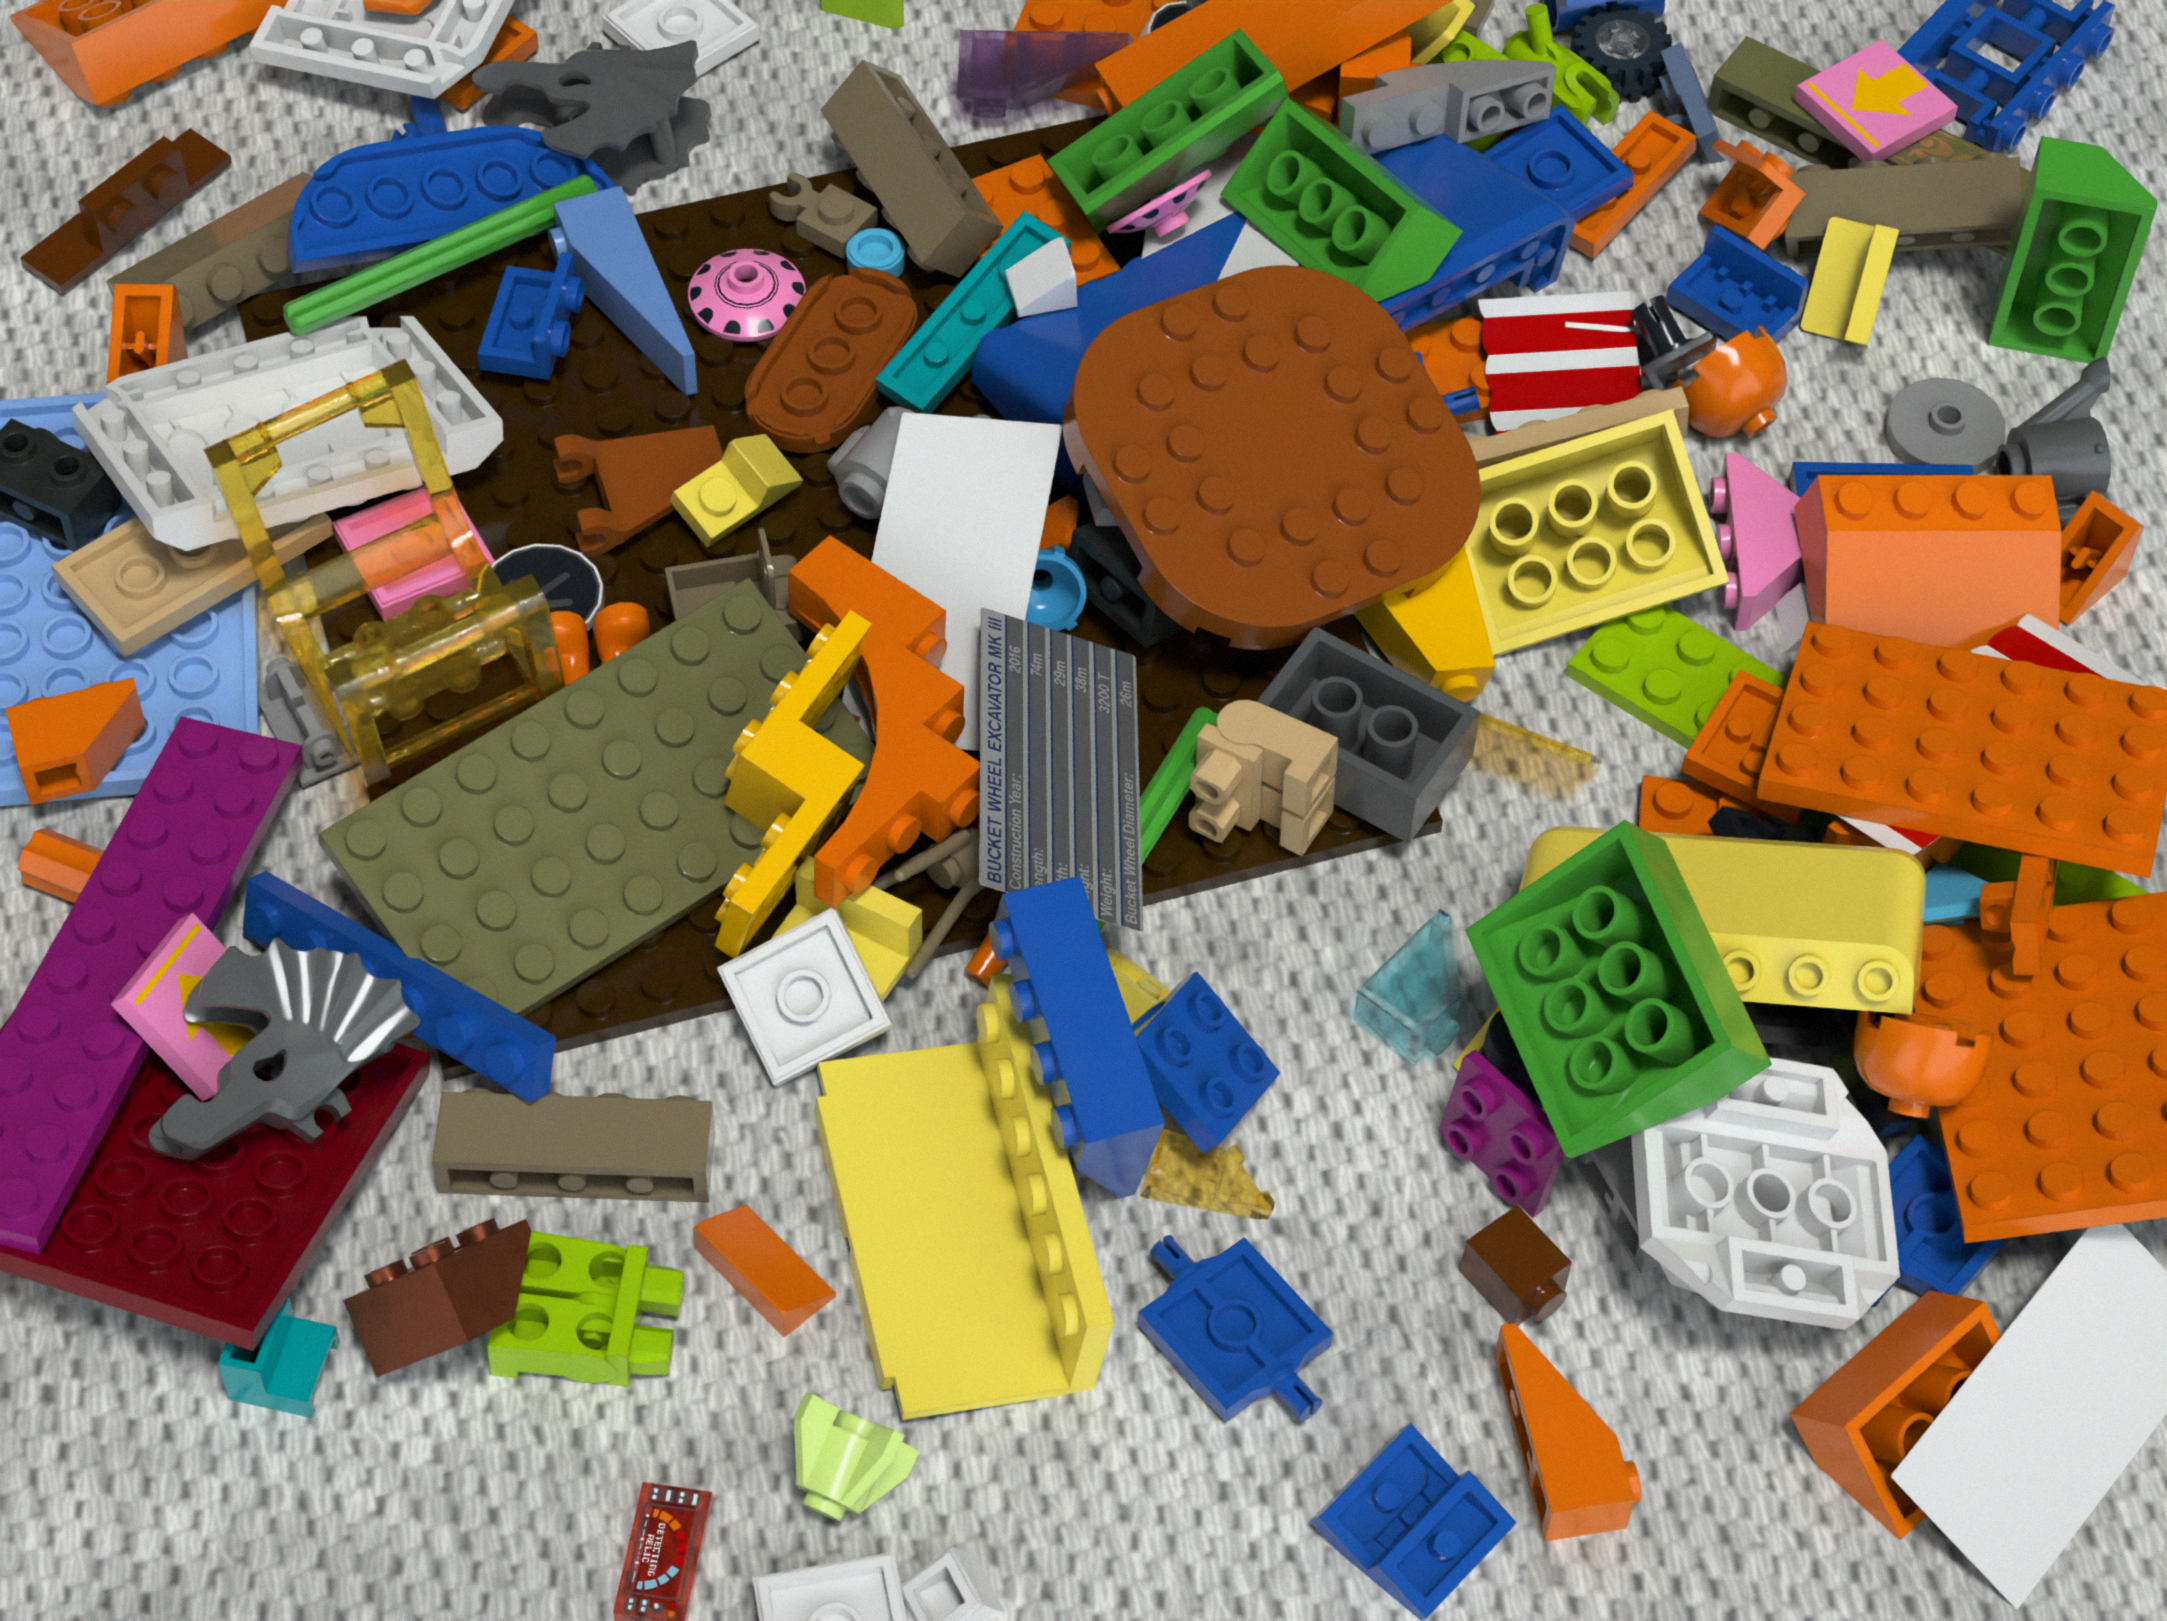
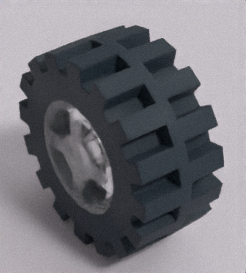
[1570,4,1672,104]

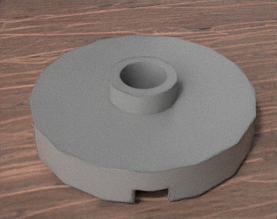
[1885,377,2006,475]

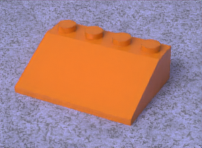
[9,0,288,107]
[1794,475,2061,651]

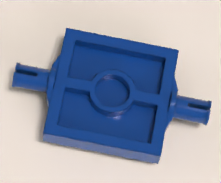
[1871,1133,2012,1307]
[1137,1235,1333,1422]

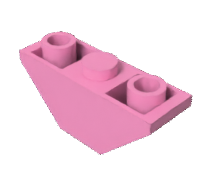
[1709,453,1804,631]

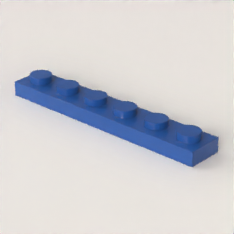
[242,871,556,1103]

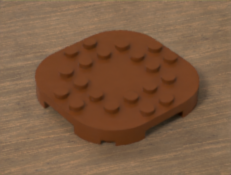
[1063,265,1481,650]

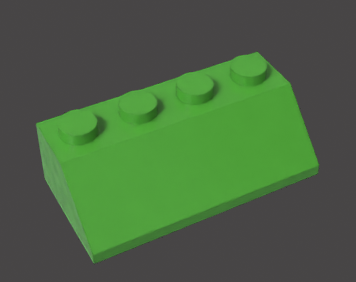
[1047,28,1289,235]
[1220,97,1463,302]
[1988,136,2158,363]

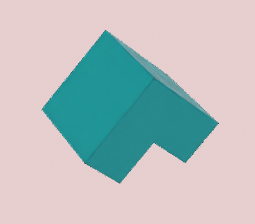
[218,1296,340,1418]

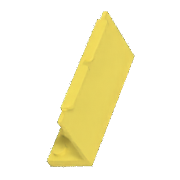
[815,973,1114,1420]

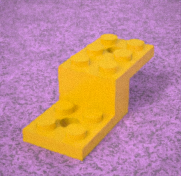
[715,609,872,959]

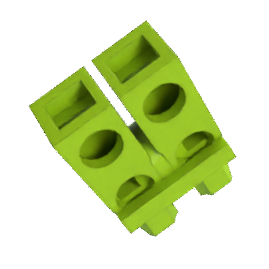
[487,1231,685,1387]

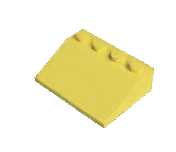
[1464,409,1730,657]

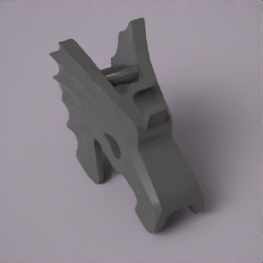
[472,40,711,195]
[147,938,421,1160]

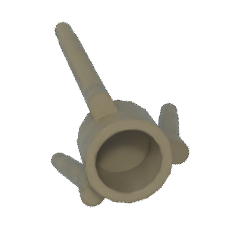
[870,825,986,979]

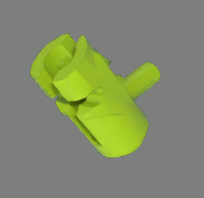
[1502,3,1620,132]

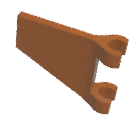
[553,425,723,557]

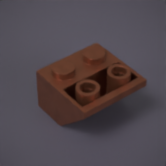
[343,1218,532,1377]

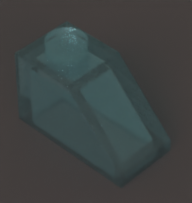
[1353,908,1461,1067]

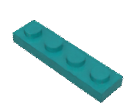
[875,210,1072,414]

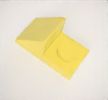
[670,434,803,548]

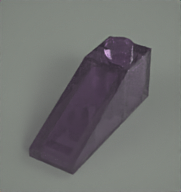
[957,30,1134,118]

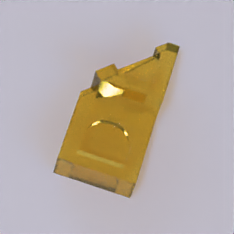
[1140,1129,1275,1219]

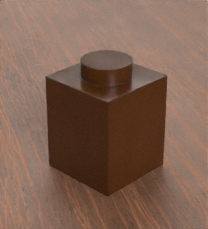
[1460,1205,1572,1326]

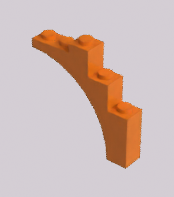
[788,535,980,910]

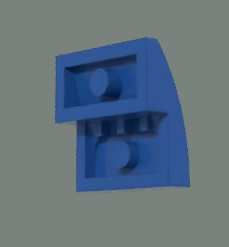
[1309,1423,1517,1620]

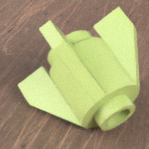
[794,1392,920,1522]

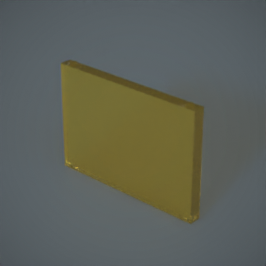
[1478,713,1603,773]

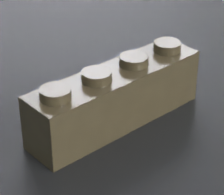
[820,59,1004,278]
[1785,152,2022,257]
[106,172,312,334]
[432,1088,715,1203]

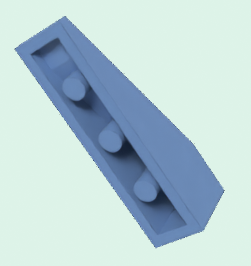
[548,186,698,396]

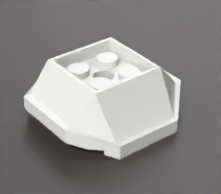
[1631,1057,1900,1330]

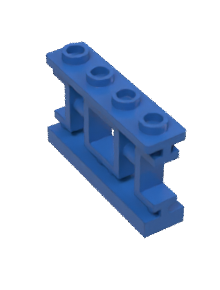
[1897,0,2115,153]

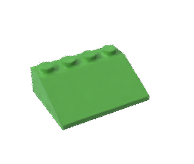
[1465,820,1772,1158]

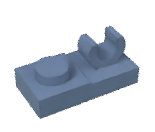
[1659,42,1725,164]

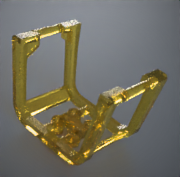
[203,358,565,787]

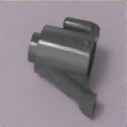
[1996,357,2111,532]

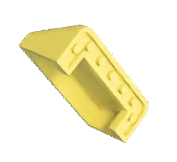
[1518,826,1926,1014]

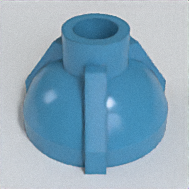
[1025,545,1087,631]

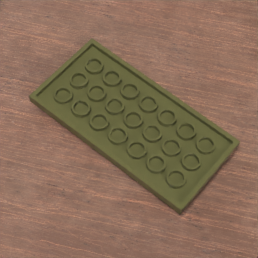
[318,578,876,1017]

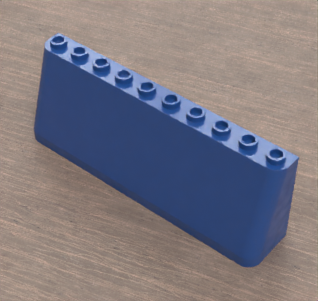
[971,134,1575,520]

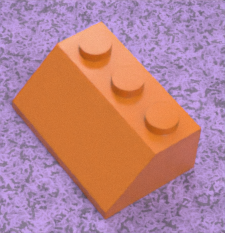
[1790,1290,2001,1539]

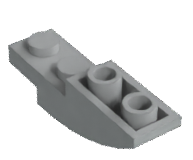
[1339,60,1556,154]

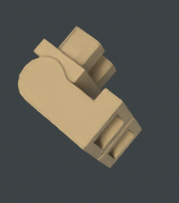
[1189,700,1339,856]

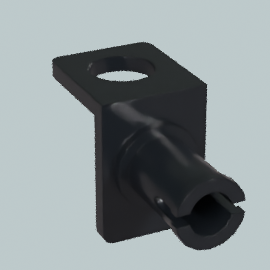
[1630,295,1717,391]

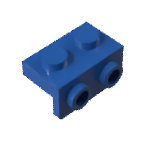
[1666,225,1809,344]
[477,252,585,380]

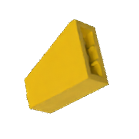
[1353,545,1496,703]

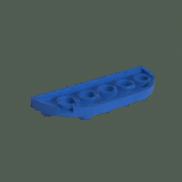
[287,125,615,274]

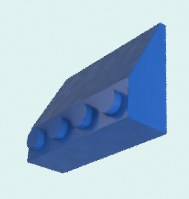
[989,876,1165,1198]

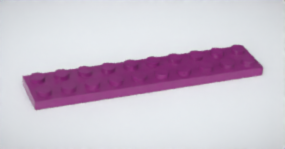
[0,716,303,1255]

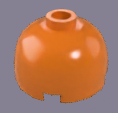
[1670,325,1788,439]
[1853,1010,1994,1118]

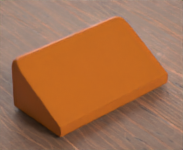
[693,1204,836,1338]

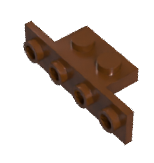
[20,128,232,294]

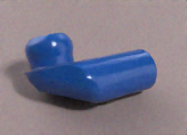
[392,95,447,140]

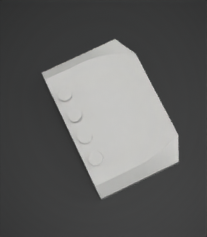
[249,0,515,99]
[72,316,503,551]

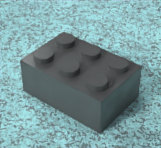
[1256,626,1481,843]

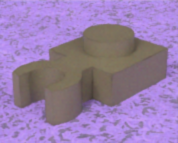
[769,173,878,259]

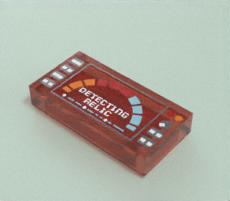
[613,1482,713,1621]

